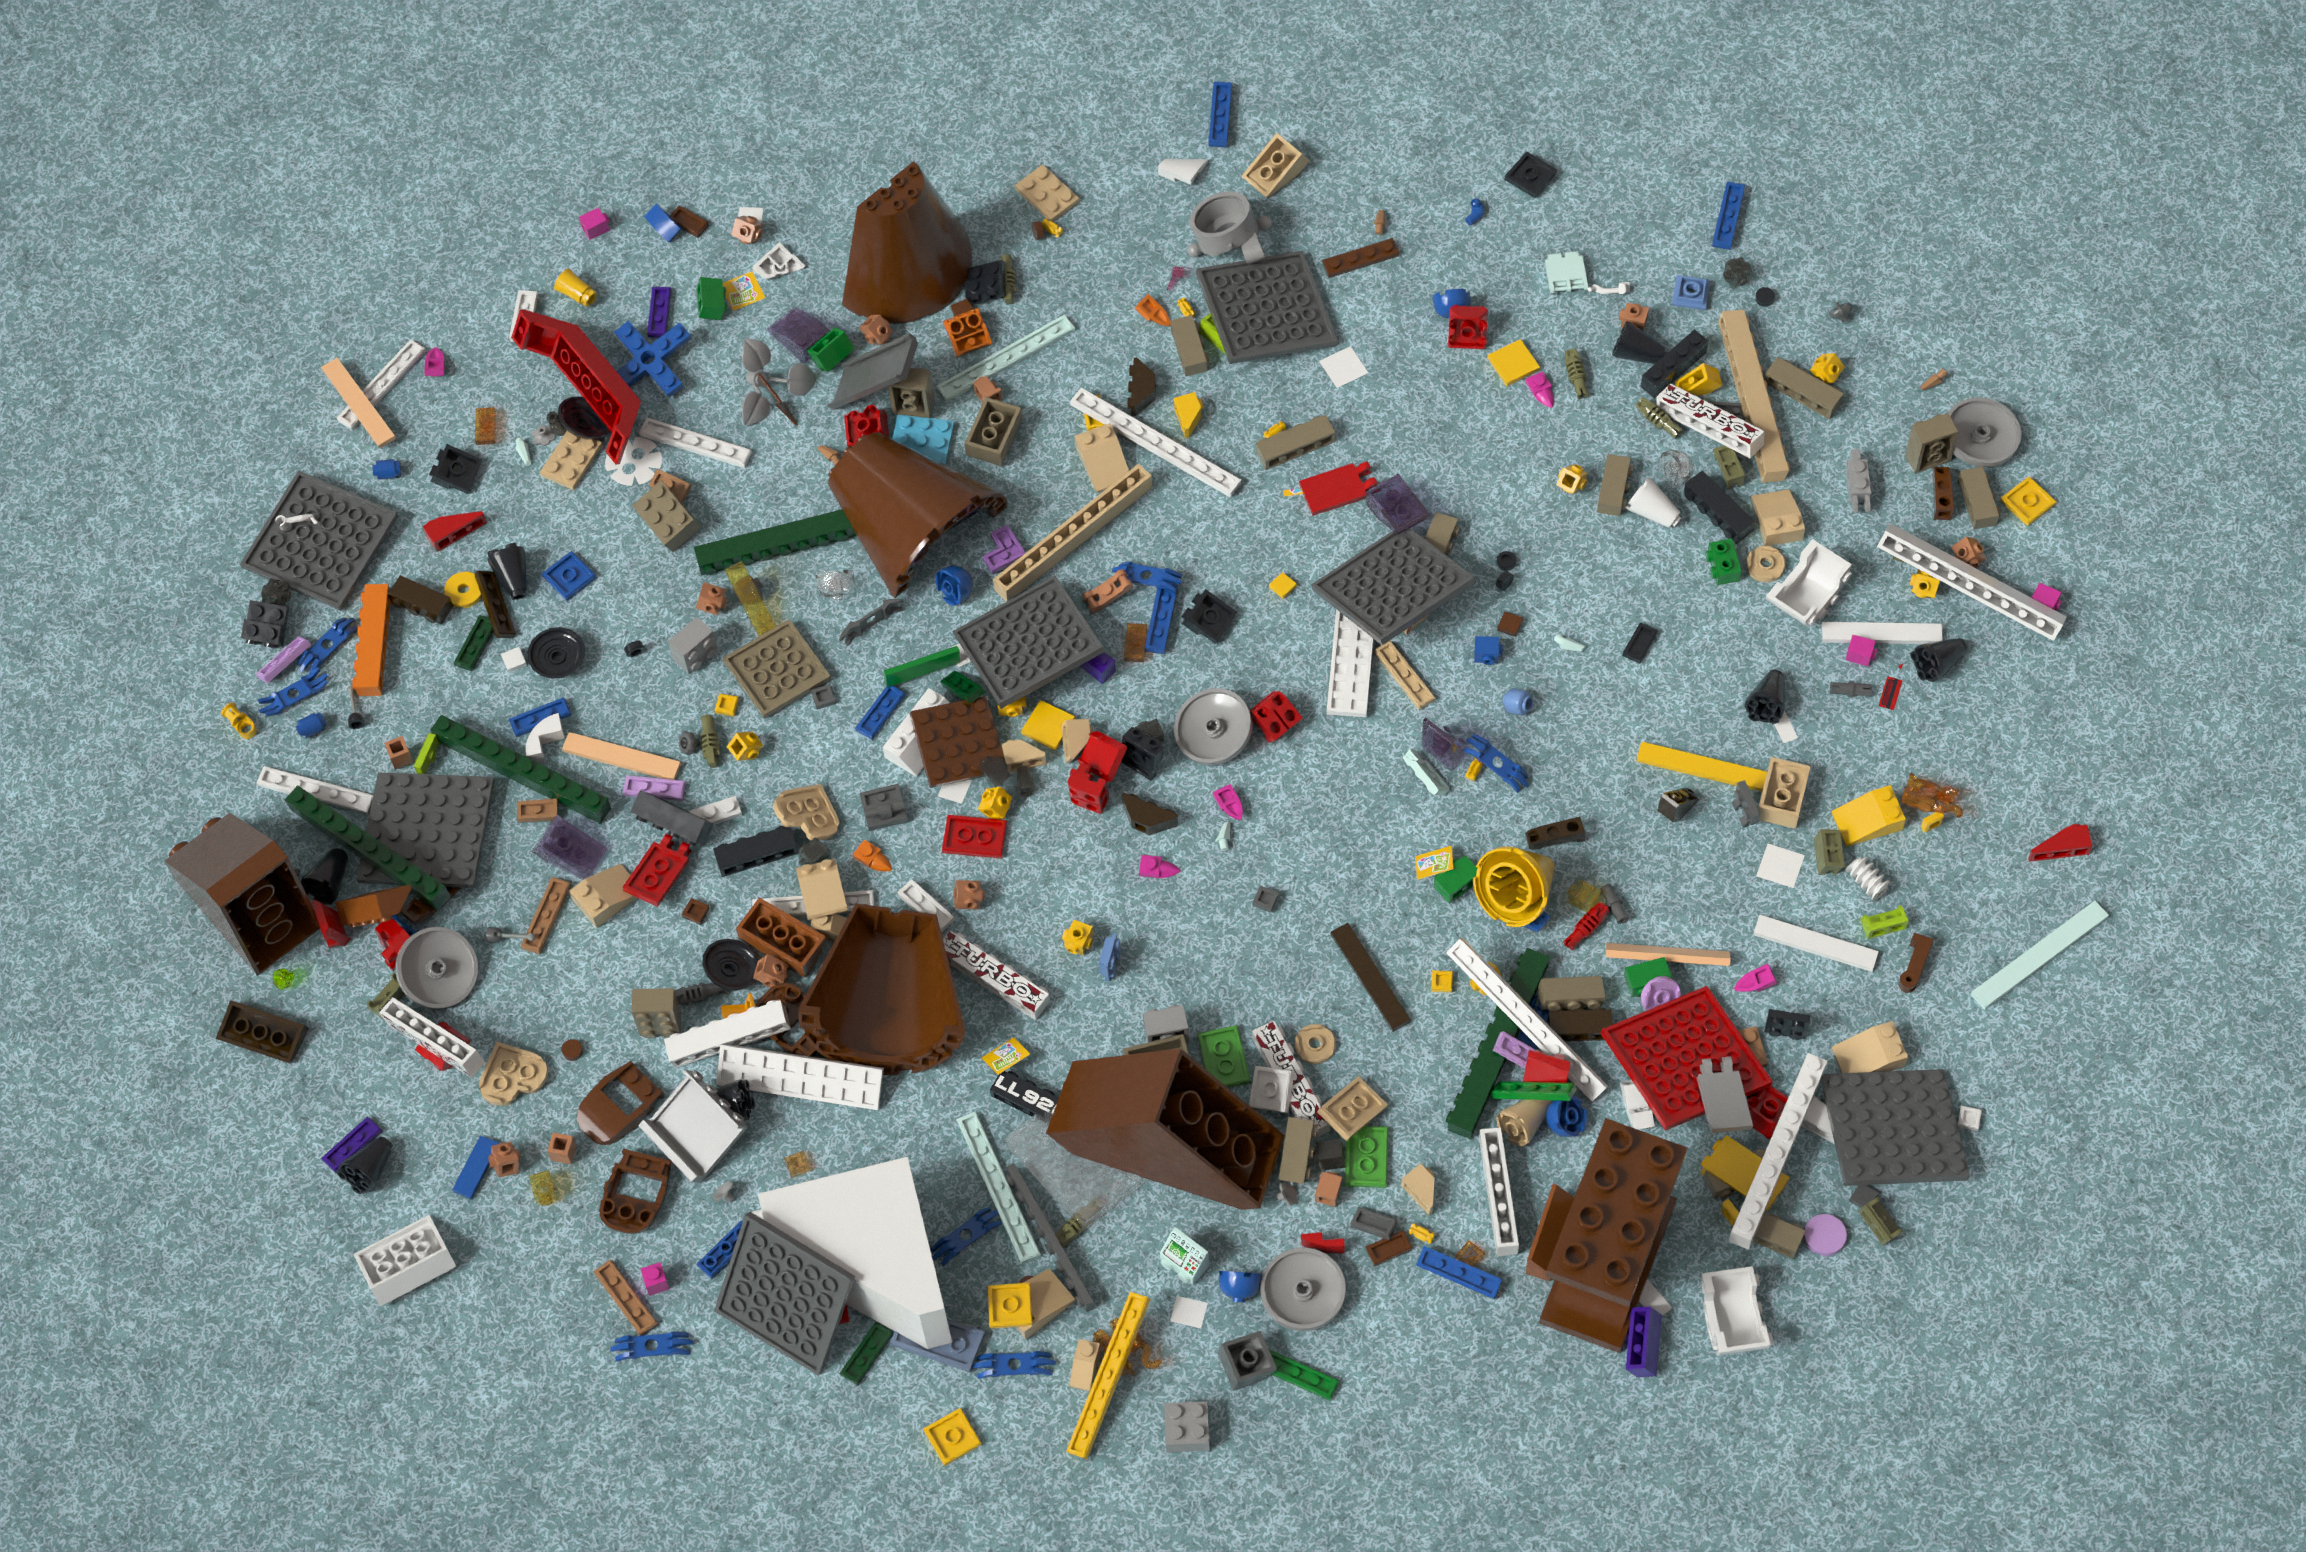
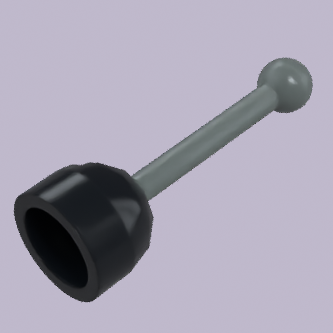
[347,686,364,729]

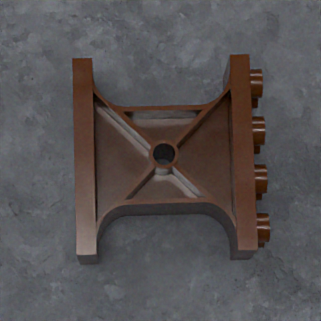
[1539,1118,1688,1353]

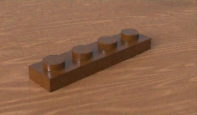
[1322,238,1399,278]

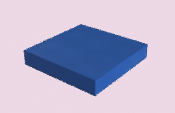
[542,551,597,601]

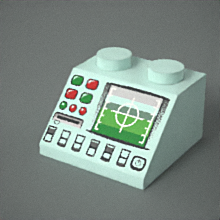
[1160,1227,1209,1285]

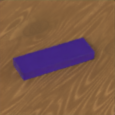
[647,287,672,338]
[321,1116,382,1174]

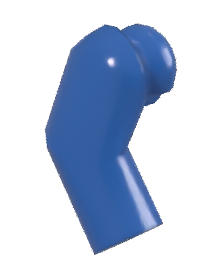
[1465,198,1484,226]

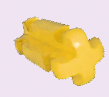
[1041,218,1063,237]
[1177,297,1196,318]
[1264,421,1286,438]
[1466,757,1484,781]
[1409,1223,1435,1244]

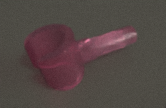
[1166,266,1184,291]

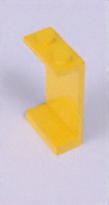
[1700,1135,1790,1213]

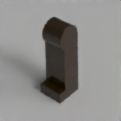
[1525,817,1585,850]

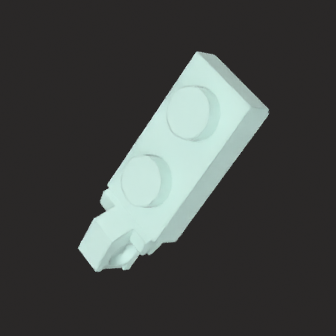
[1403,749,1450,795]

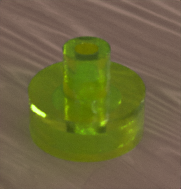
[273,968,295,990]

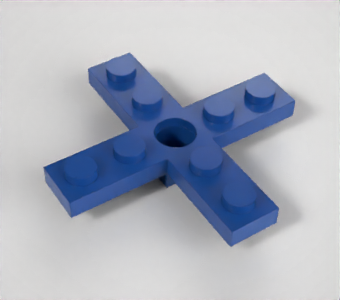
[614,320,692,398]

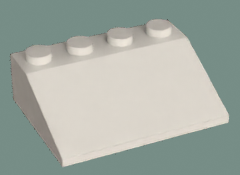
[354,1215,456,1306]

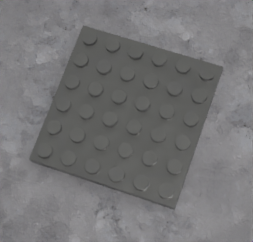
[1195,251,1338,364]
[240,470,398,611]
[1311,524,1476,645]
[952,575,1105,709]
[356,772,495,888]
[1821,1069,1970,1186]
[714,1211,855,1375]

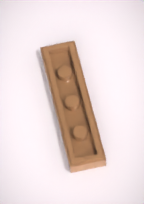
[520,877,571,955]
[593,1259,658,1336]

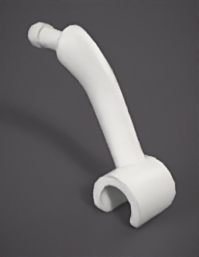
[1588,282,1630,294]
[275,514,319,530]

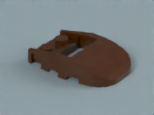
[755,983,818,1057]
[577,1061,665,1145]
[599,1148,671,1234]

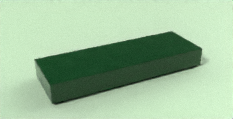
[454,615,494,672]
[940,670,986,704]
[840,1322,893,1386]

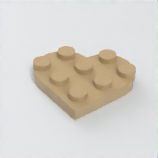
[773,784,839,841]
[479,1042,548,1106]

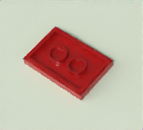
[942,815,1007,859]

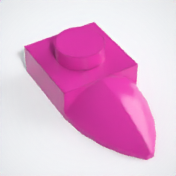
[424,347,445,377]
[1525,371,1554,408]
[1213,784,1243,820]
[1139,855,1180,878]
[1734,963,1777,992]

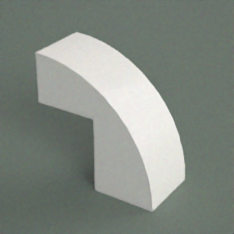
[526,713,565,763]
[1620,1080,1655,1129]

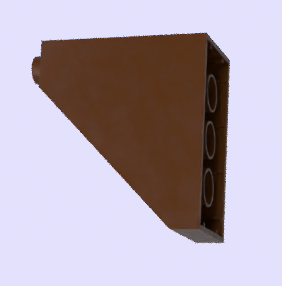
[164,813,320,976]
[1046,1048,1285,1210]

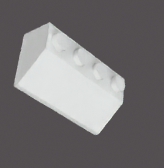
[883,688,950,777]

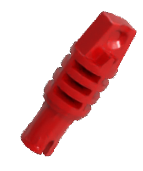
[1563,902,1610,950]

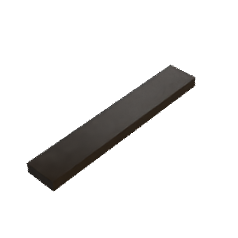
[1330,923,1410,1032]

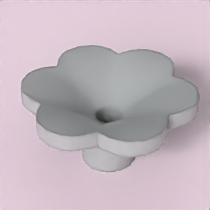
[532,425,555,446]
[712,1181,734,1202]
[1277,1181,1297,1206]

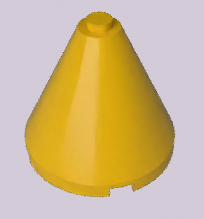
[1473,846,1555,927]

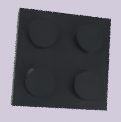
[1504,151,1557,198]
[1764,1009,1811,1040]

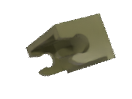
[1713,445,1745,489]
[1814,829,1845,875]
[367,972,405,1019]
[1858,1197,1903,1245]

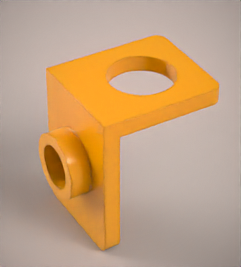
[721,993,755,1019]

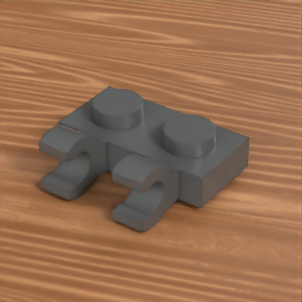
[1732,780,1760,828]

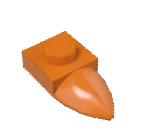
[1134,294,1170,326]
[853,840,892,872]

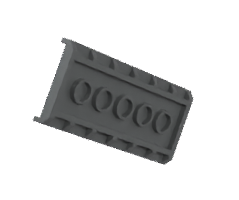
[828,333,918,410]

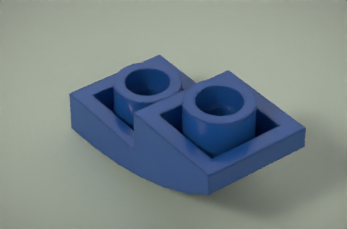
[644,203,682,242]

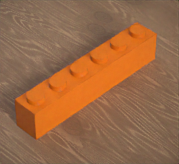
[352,584,391,696]

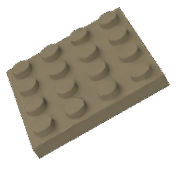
[723,619,831,719]

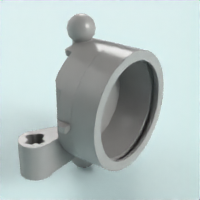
[1187,191,1272,265]

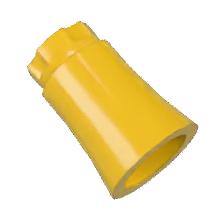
[554,268,597,307]

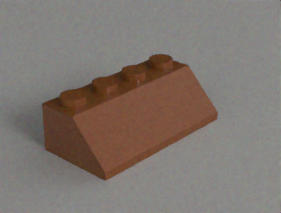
[335,885,411,928]
[736,897,826,978]
[1525,1184,1574,1282]

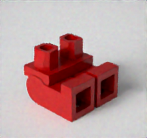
[1250,690,1303,743]
[1067,762,1109,814]
[374,918,410,972]

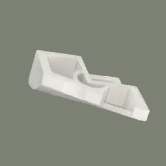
[1158,159,1208,185]
[752,242,805,280]

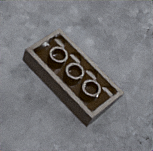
[215,1000,309,1064]

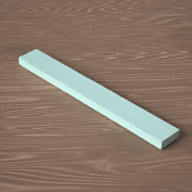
[936,314,1075,403]
[1971,901,2109,1010]
[956,1111,1041,1265]

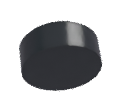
[1755,287,1775,307]
[1497,551,1516,571]
[1496,571,1514,591]
[624,640,645,657]

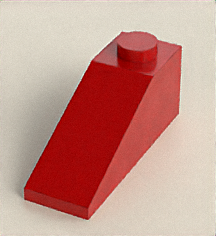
[423,511,487,552]
[2028,824,2092,862]

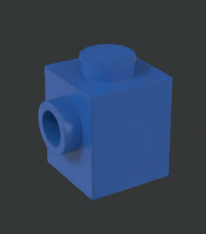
[1474,636,1503,665]

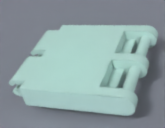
[1545,251,1588,294]

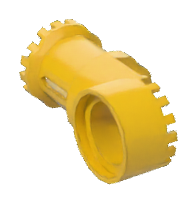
[220,702,257,739]

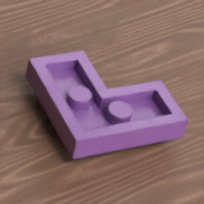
[983,525,1025,574]

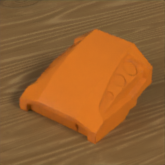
[942,308,992,357]

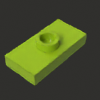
[414,733,439,774]

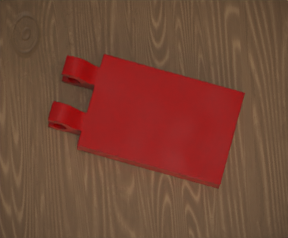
[1299,461,1378,516]
[623,833,691,907]

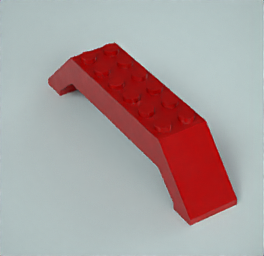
[511,309,641,465]

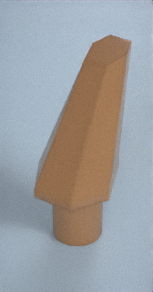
[1374,210,1386,235]
[1920,368,1948,390]
[817,445,841,466]

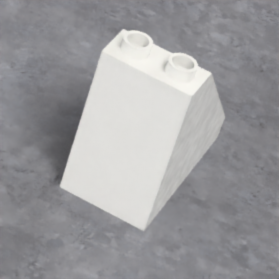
[752,1157,952,1349]

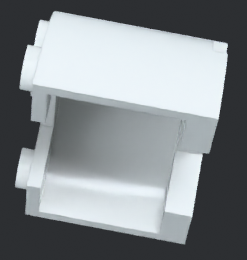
[1766,539,1852,626]
[1701,1266,1773,1356]

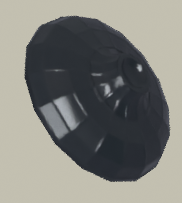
[558,397,610,439]
[527,627,585,679]
[702,938,759,991]

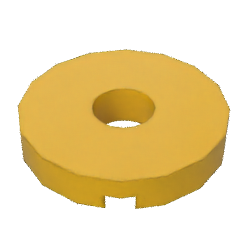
[444,571,482,608]

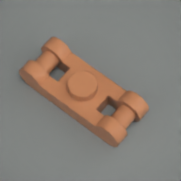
[1082,569,1133,613]

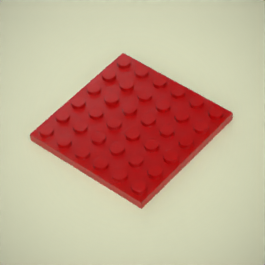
[1601,986,1773,1131]

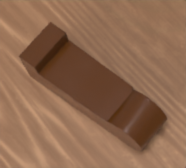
[1932,467,1954,520]
[1898,932,1934,993]

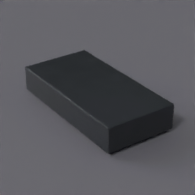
[1622,622,1658,664]

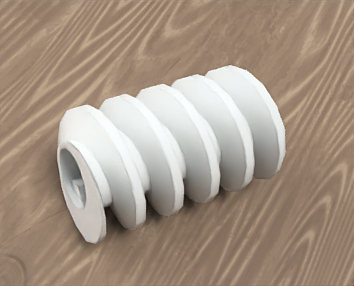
[1846,856,1890,901]

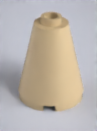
[1496,1100,1552,1147]

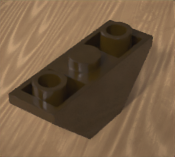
[1127,358,1156,416]
[1657,788,1699,822]
[1122,792,1178,835]

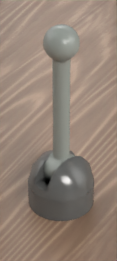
[486,927,536,943]

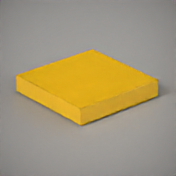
[1487,339,1540,386]
[2000,476,2057,526]
[1021,700,1075,750]
[988,1282,1033,1329]
[923,1407,982,1466]

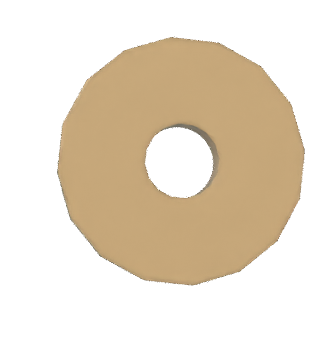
[1746,546,1786,582]
[1295,1024,1335,1064]

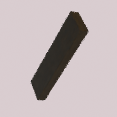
[474,571,516,638]

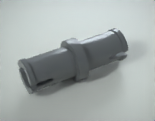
[1830,681,1872,697]
[1599,884,1629,924]

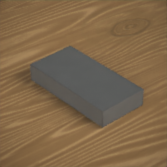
[1350,1207,1398,1240]

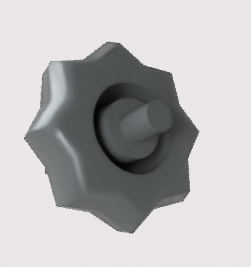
[1829,302,1852,322]
[678,731,700,755]

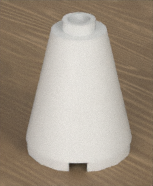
[1625,477,1681,528]

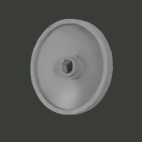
[1948,398,2021,467]
[1174,688,1253,765]
[395,927,478,1009]
[1260,1248,1346,1331]

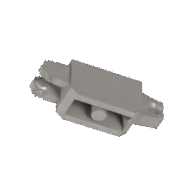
[1845,449,1871,513]

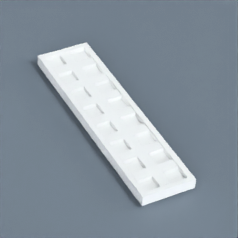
[1327,609,1373,717]
[716,1044,884,1110]

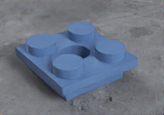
[1672,275,1711,310]
[1099,933,1121,981]

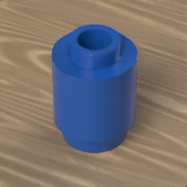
[372,459,401,480]
[295,712,327,739]

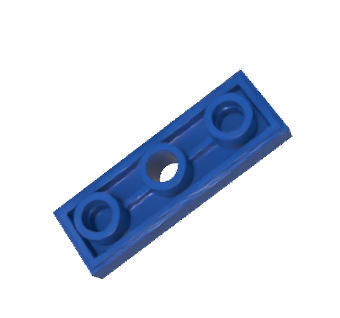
[696,1220,743,1279]

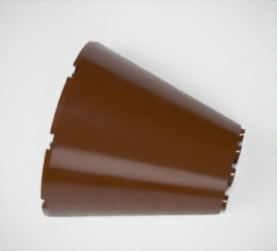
[842,161,972,324]
[828,432,1008,598]
[798,903,965,1075]

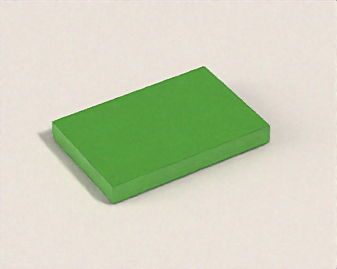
[1197,1025,1251,1088]
[1345,1126,1388,1188]

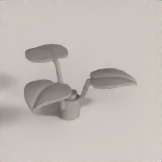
[742,339,815,426]

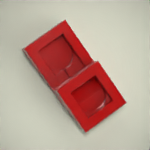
[1301,1232,1345,1254]

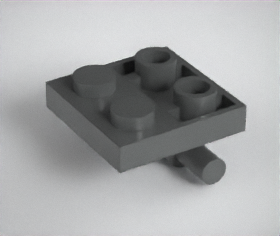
[860,783,908,831]

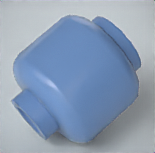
[1503,688,1534,716]

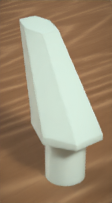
[515,437,531,466]
[1554,634,1587,652]
[1215,822,1230,851]

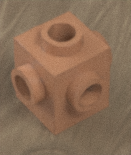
[731,216,763,244]
[1619,303,1649,331]
[859,314,893,345]
[1952,536,1986,568]
[696,582,727,615]
[953,880,985,910]
[753,954,788,987]
[488,1141,520,1178]

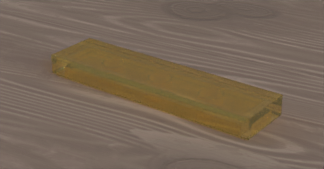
[724,561,776,637]

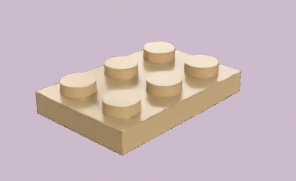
[1015,164,1079,222]
[540,431,602,490]
[1317,1076,1388,1141]

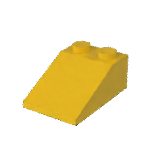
[1831,785,1906,847]

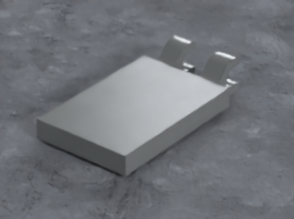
[1697,1057,1753,1133]

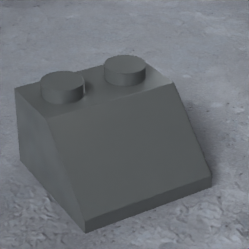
[1217,1331,1277,1391]

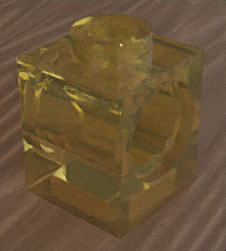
[1567,879,1601,913]
[529,1170,558,1206]

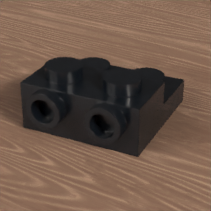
[965,260,1006,304]
[429,444,482,494]
[1181,589,1237,644]
[241,600,289,648]
[1121,727,1164,781]

